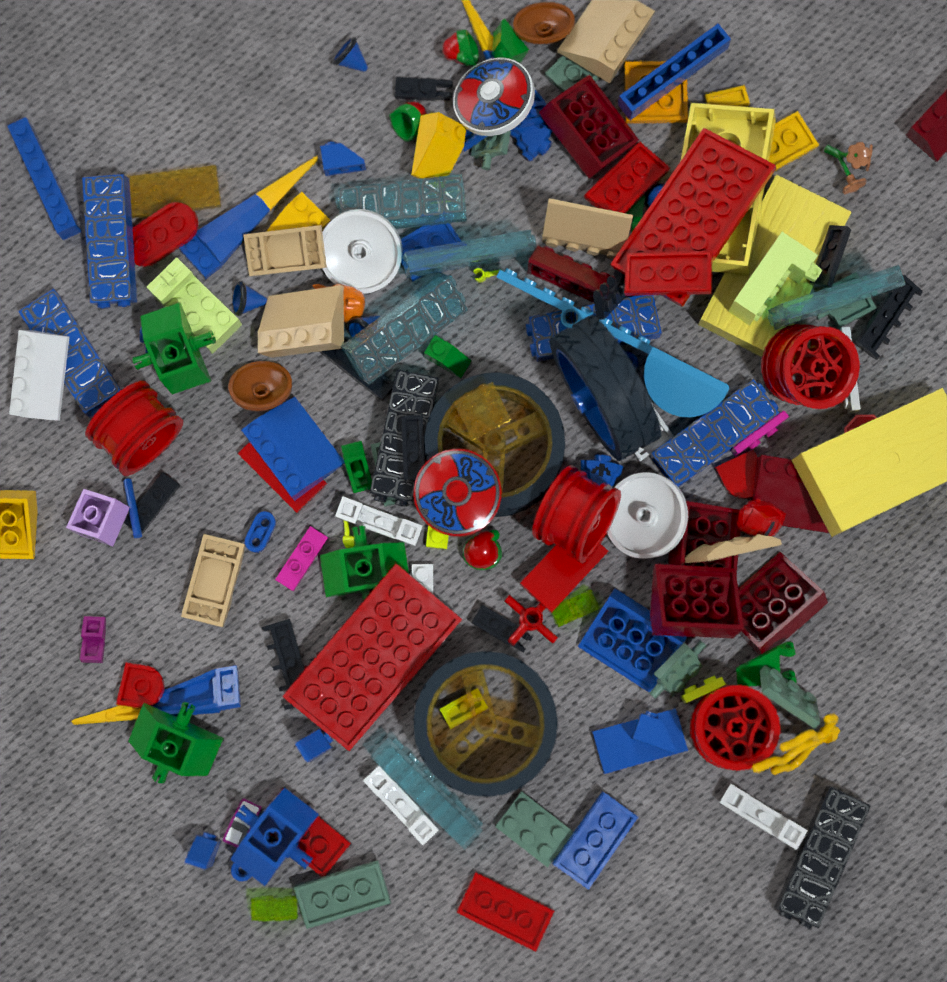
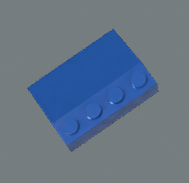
[241,397,345,501]
[578,588,687,692]

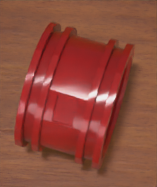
[761,324,860,409]
[85,381,184,476]
[532,465,621,563]
[689,685,780,771]

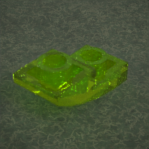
[552,589,600,627]
[250,895,298,921]

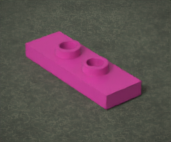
[731,411,789,457]
[275,526,329,592]

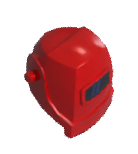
[737,498,786,537]

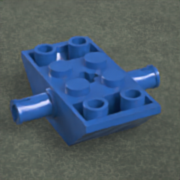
[230,788,319,886]

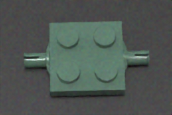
[471,130,511,170]
[814,272,881,329]
[649,640,707,699]

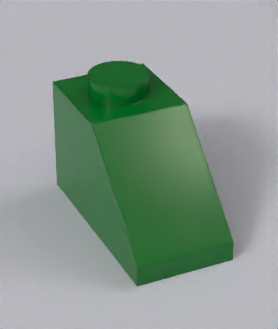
[492,19,529,63]
[424,335,472,379]
[341,441,372,493]

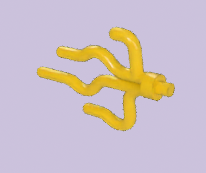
[752,713,840,775]

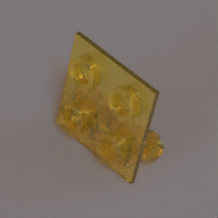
[454,382,511,440]

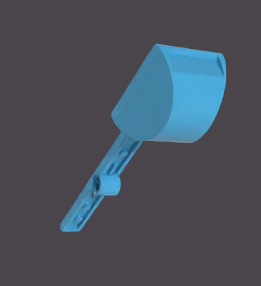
[496,268,729,417]

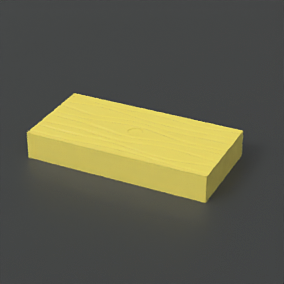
[681,103,776,275]
[698,174,851,357]
[792,388,947,537]

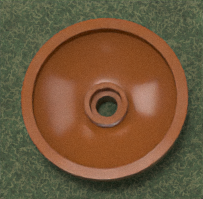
[513,2,575,45]
[228,361,292,411]

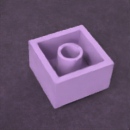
[66,489,130,547]

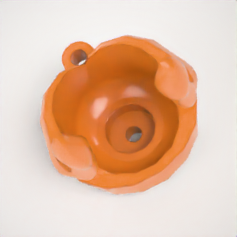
[313,284,365,322]

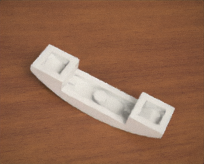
[335,497,423,546]
[363,766,439,845]
[719,784,808,850]

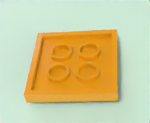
[624,61,688,124]

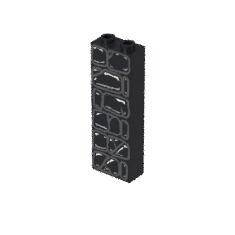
[370,369,439,507]
[775,786,871,930]

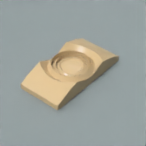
[243,225,327,276]
[181,534,245,627]
[685,535,782,563]

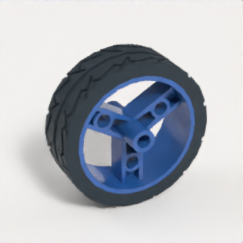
[549,315,662,461]

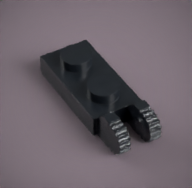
[395,77,453,101]
[471,605,533,653]

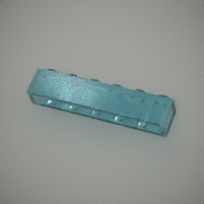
[371,738,483,850]

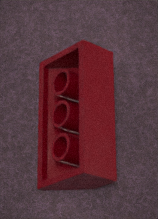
[905,90,947,163]
[527,246,611,303]

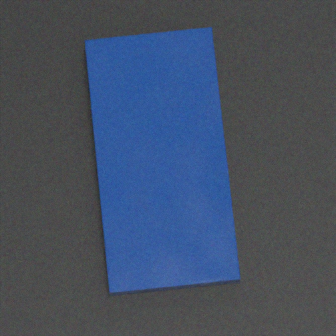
[592,708,688,774]
[552,791,638,890]

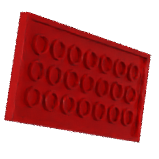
[610,128,776,307]
[282,563,462,751]

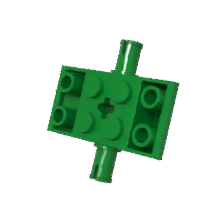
[132,302,216,395]
[320,526,409,601]
[128,702,224,783]

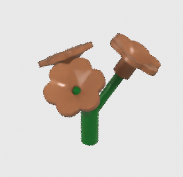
[824,142,873,195]

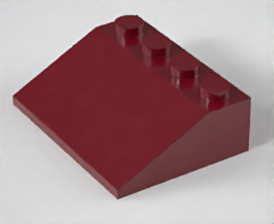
[539,74,639,179]
[751,455,830,534]
[668,501,740,576]
[738,552,828,655]
[650,564,744,638]

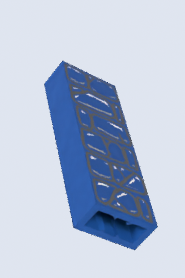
[82,174,137,308]
[18,289,122,418]
[525,295,662,362]
[650,379,779,488]

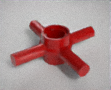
[504,595,558,646]

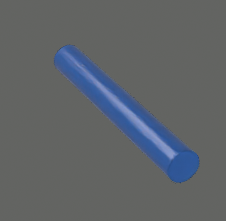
[123,478,142,538]

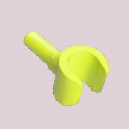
[473,268,503,283]
[343,520,355,548]

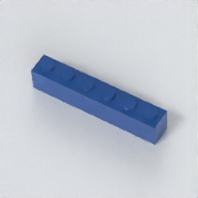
[618,23,731,121]
[7,117,82,240]

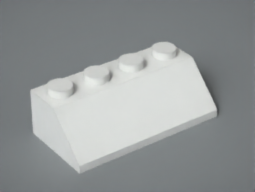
[9,330,69,421]

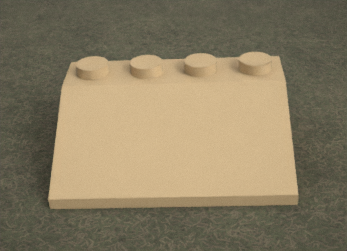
[557,0,655,83]
[542,198,633,259]
[258,285,344,358]

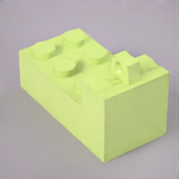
[728,232,822,325]
[147,257,242,354]

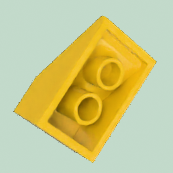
[411,112,466,189]
[266,192,331,232]
[0,490,38,559]

